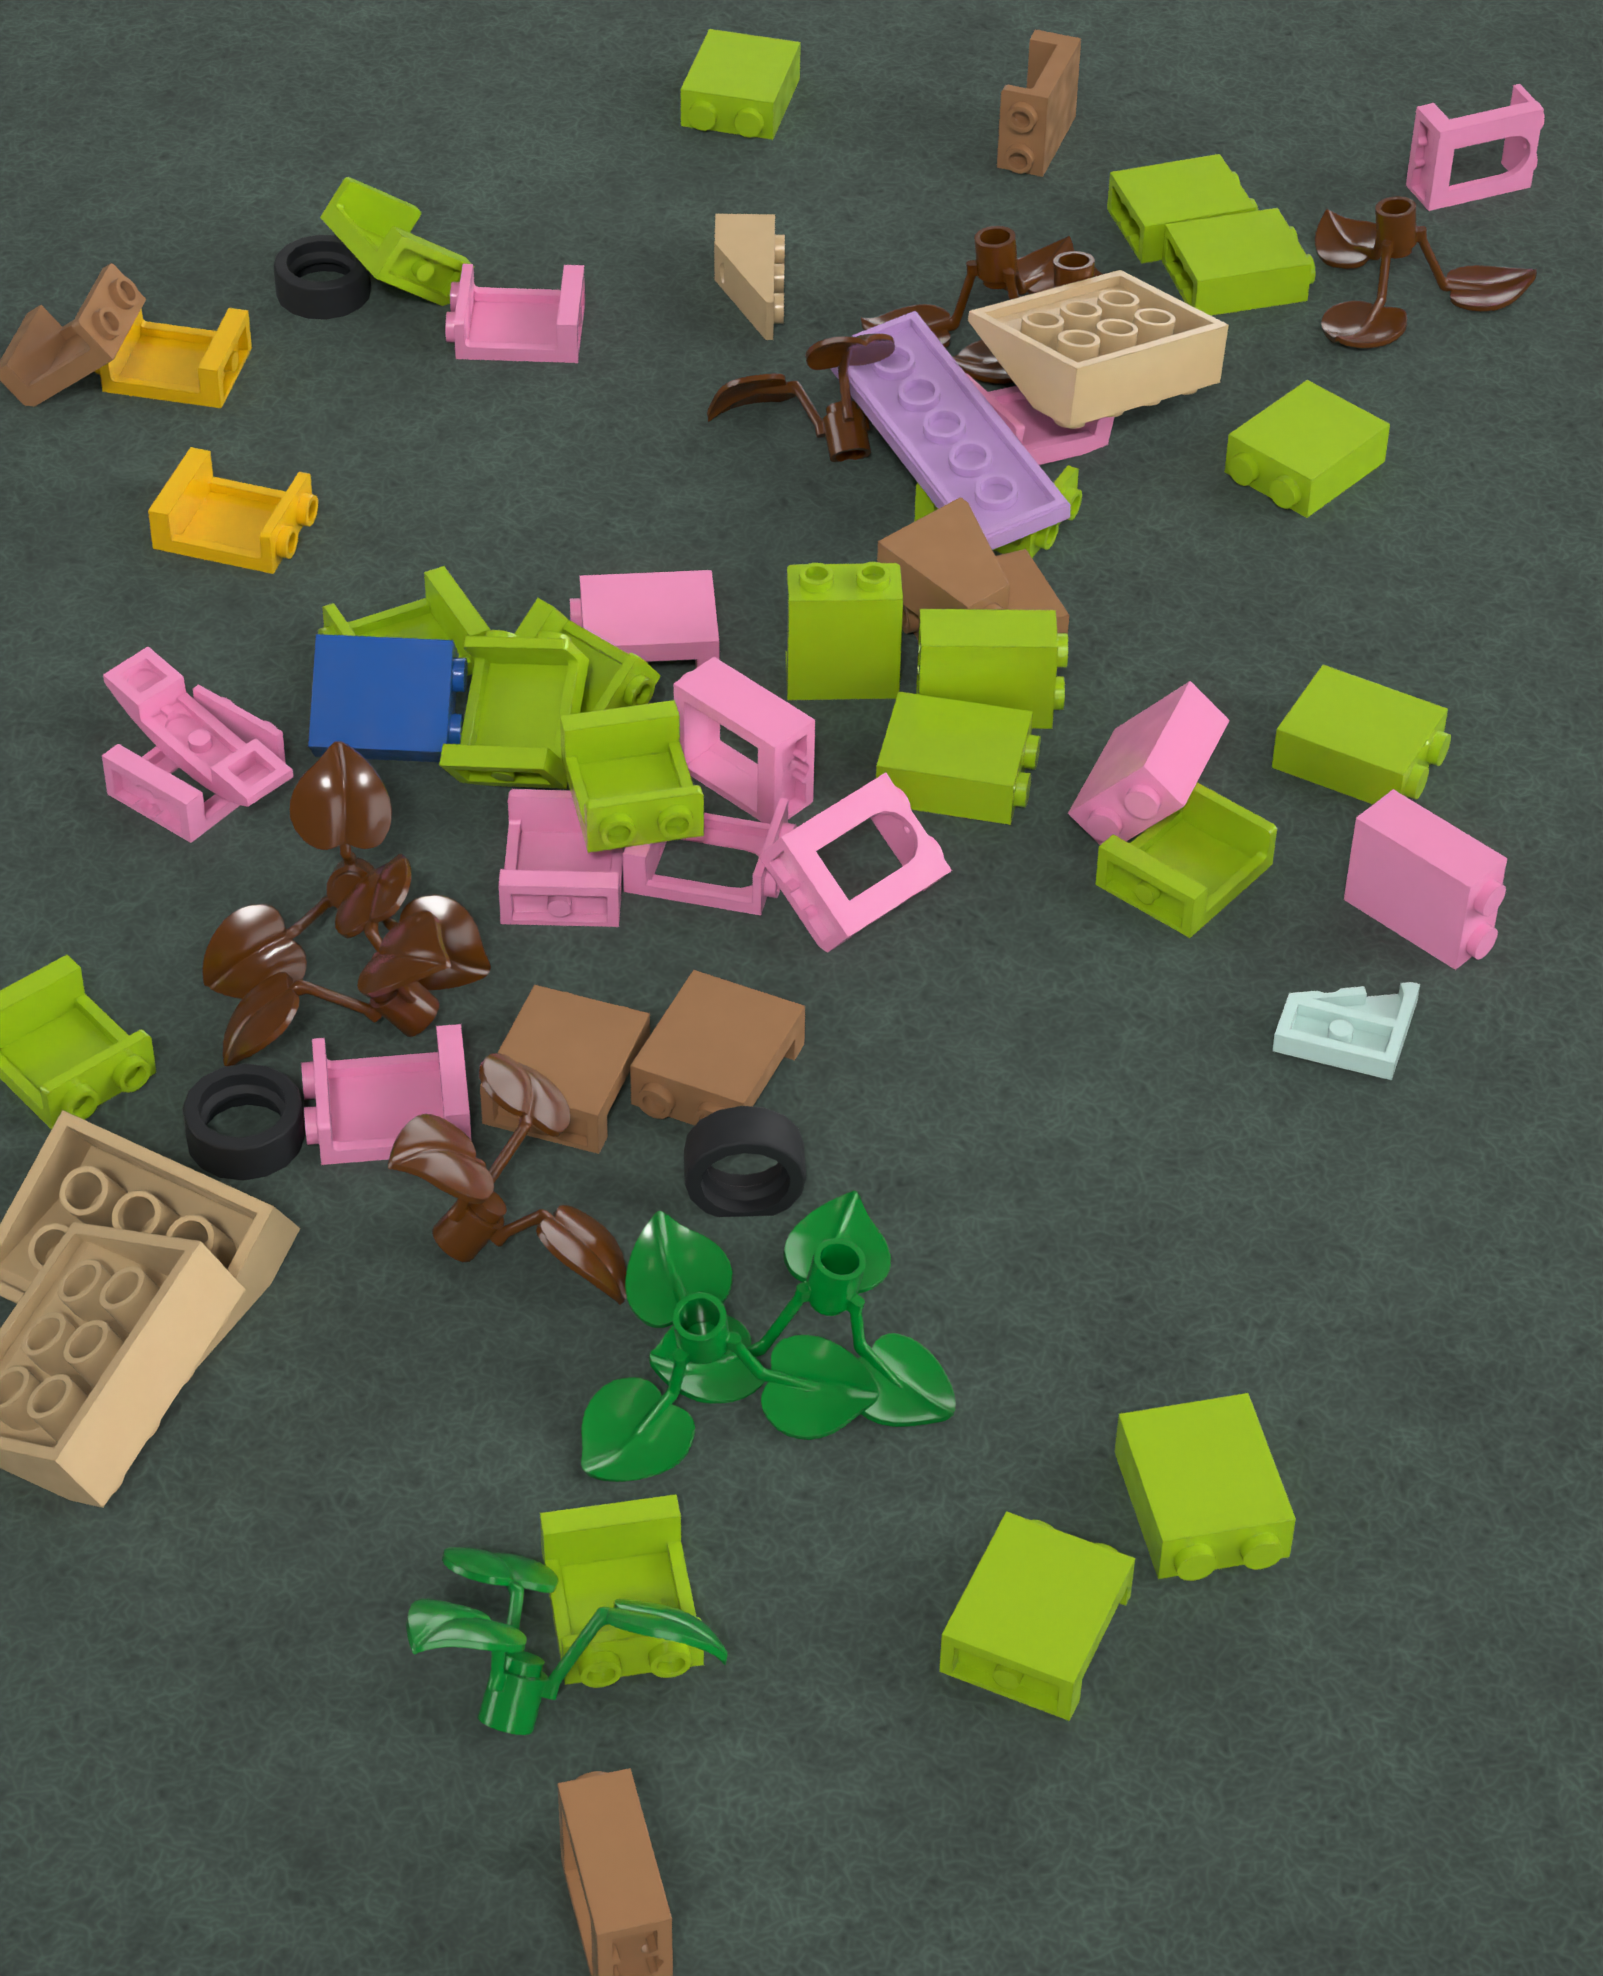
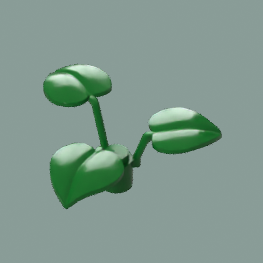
[648,1191,956,1427]
[581,1211,880,1482]
[406,1547,728,1735]

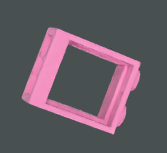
[674,657,815,824]

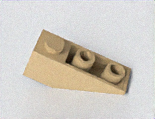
[714,214,785,340]

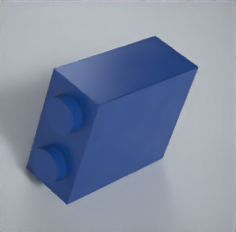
[308,634,468,762]

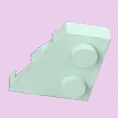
[1272,982,1420,1080]

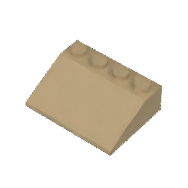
[968,270,1229,429]
[0,1110,301,1370]
[0,1222,246,1508]

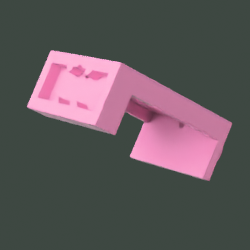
[1406,84,1544,211]
[102,684,286,843]
[758,773,952,953]
[623,798,797,915]

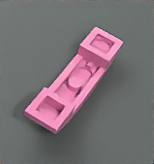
[103,647,293,807]

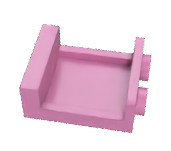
[445,264,585,363]
[966,373,1114,465]
[570,570,719,668]
[499,789,625,927]
[301,1024,472,1165]

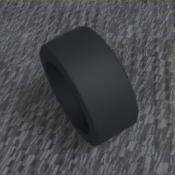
[273,235,371,320]
[182,1063,305,1181]
[684,1106,806,1217]

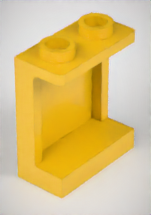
[95,308,252,408]
[148,447,318,574]

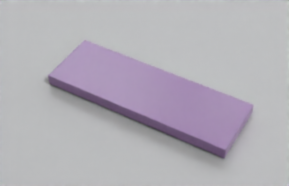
[830,311,1070,550]

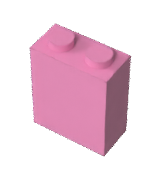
[1068,681,1230,845]
[1344,789,1507,970]

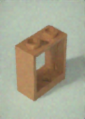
[558,1768,673,1976]

